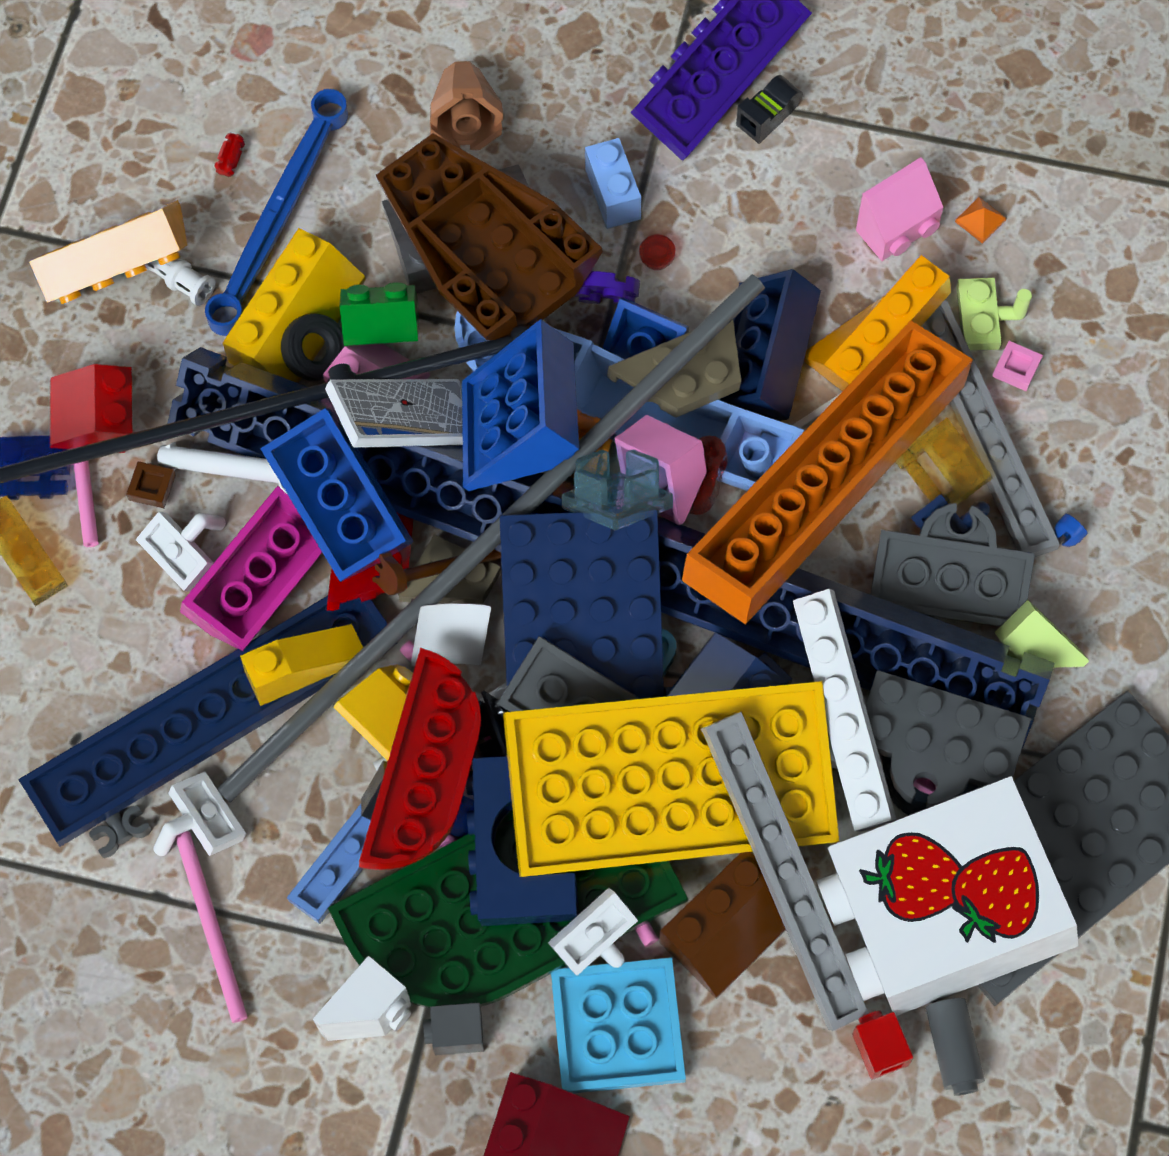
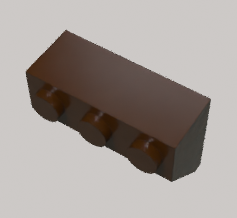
[659,852,786,999]

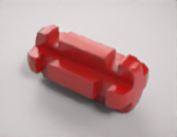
[214,133,245,177]

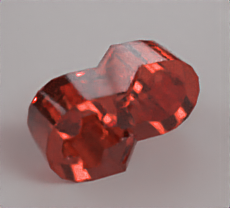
[689,435,728,515]

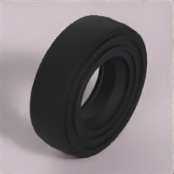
[281,313,345,381]

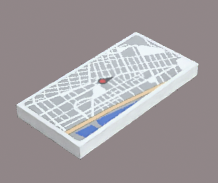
[325,379,463,447]

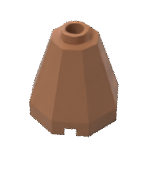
[430,61,503,150]

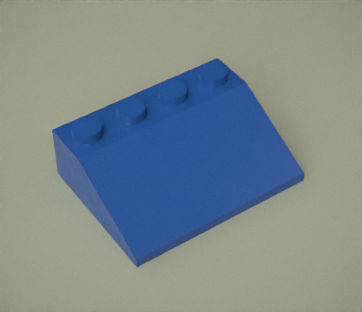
[462,319,579,491]

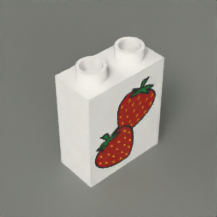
[816,776,1078,1016]

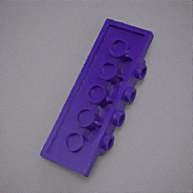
[630,0,812,161]

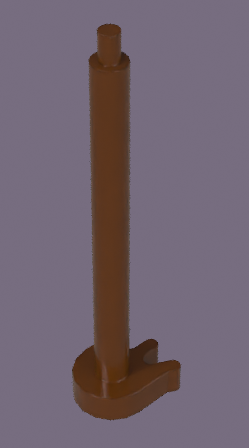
[372,550,501,595]

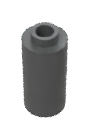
[925,998,985,1096]

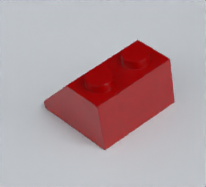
[50,364,133,453]

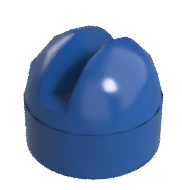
[1054,513,1088,547]

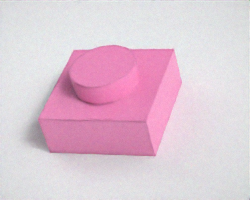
[992,341,1043,391]

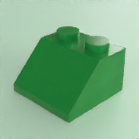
[339,282,419,346]

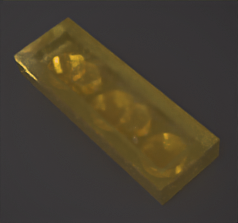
[0,495,68,607]

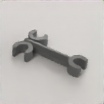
[89,805,152,858]

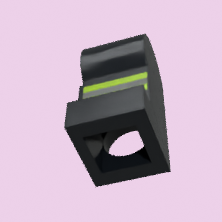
[736,75,803,144]

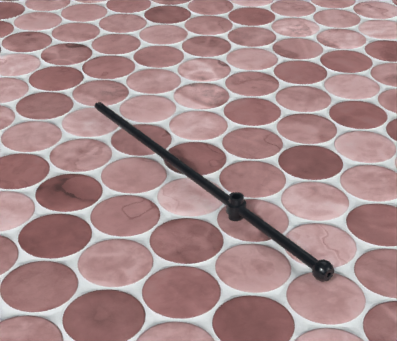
[0,324,531,483]

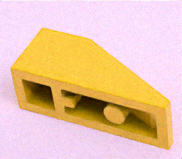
[240,624,363,706]

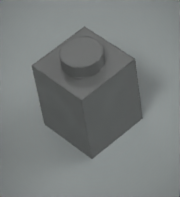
[423,1003,484,1056]

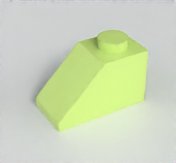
[995,600,1089,668]

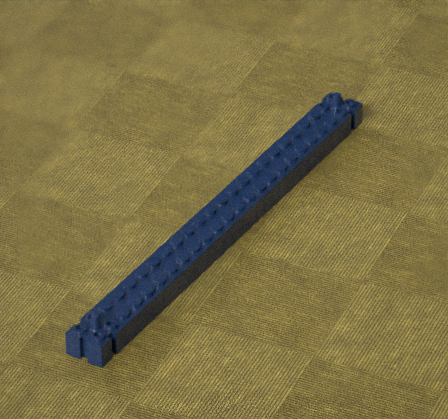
[167,347,1054,748]

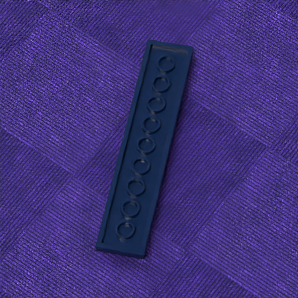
[18,596,398,847]

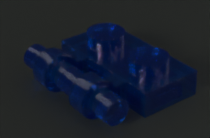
[0,435,70,501]

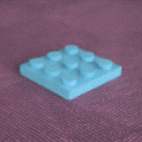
[551,958,686,1094]

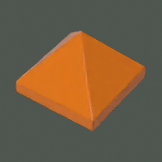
[955,197,1006,244]

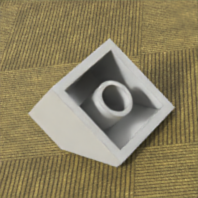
[313,956,412,1041]

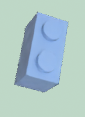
[585,138,641,229]

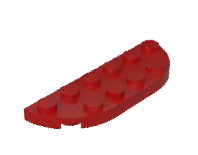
[359,648,481,870]

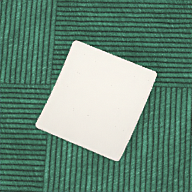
[411,603,491,666]

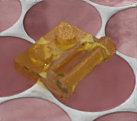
[895,418,993,505]

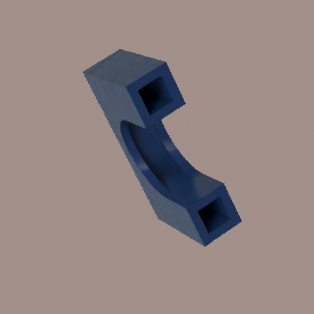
[466,756,579,926]

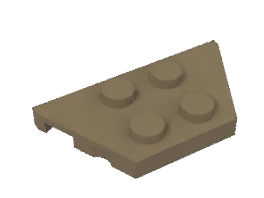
[607,320,741,418]

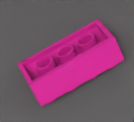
[180,485,322,651]

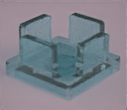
[562,449,673,531]

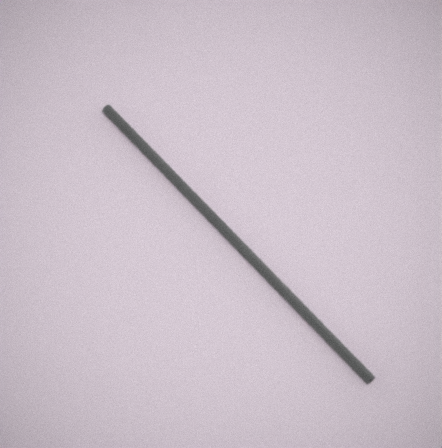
[217,274,765,802]

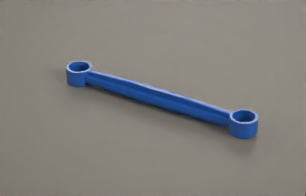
[205,89,348,336]

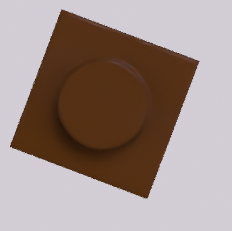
[126,461,176,509]

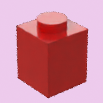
[852,1010,913,1080]

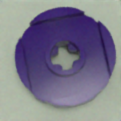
[575,271,640,305]

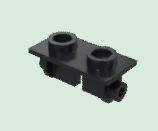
[478,690,509,758]

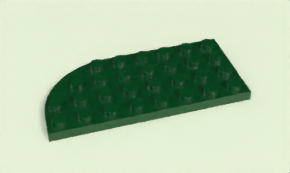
[328,811,689,1008]

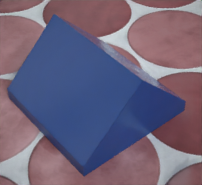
[602,298,689,359]

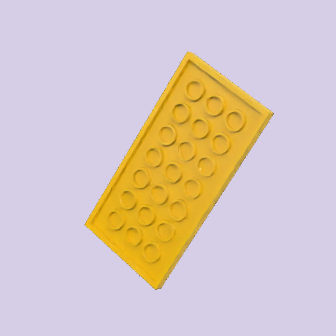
[503,681,840,877]

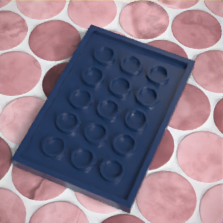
[499,509,664,712]

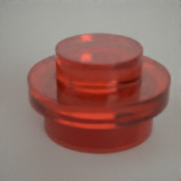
[639,234,675,270]

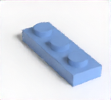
[287,804,371,924]

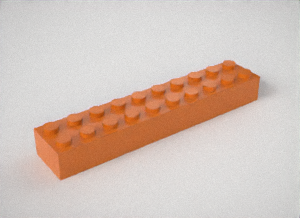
[682,320,973,625]

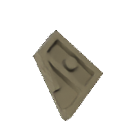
[398,534,501,604]

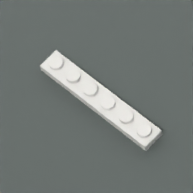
[793,589,896,831]

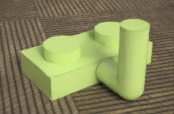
[956,278,1032,350]

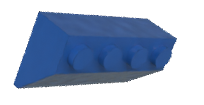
[260,408,414,582]

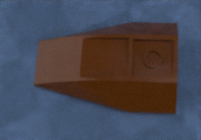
[376,133,603,341]

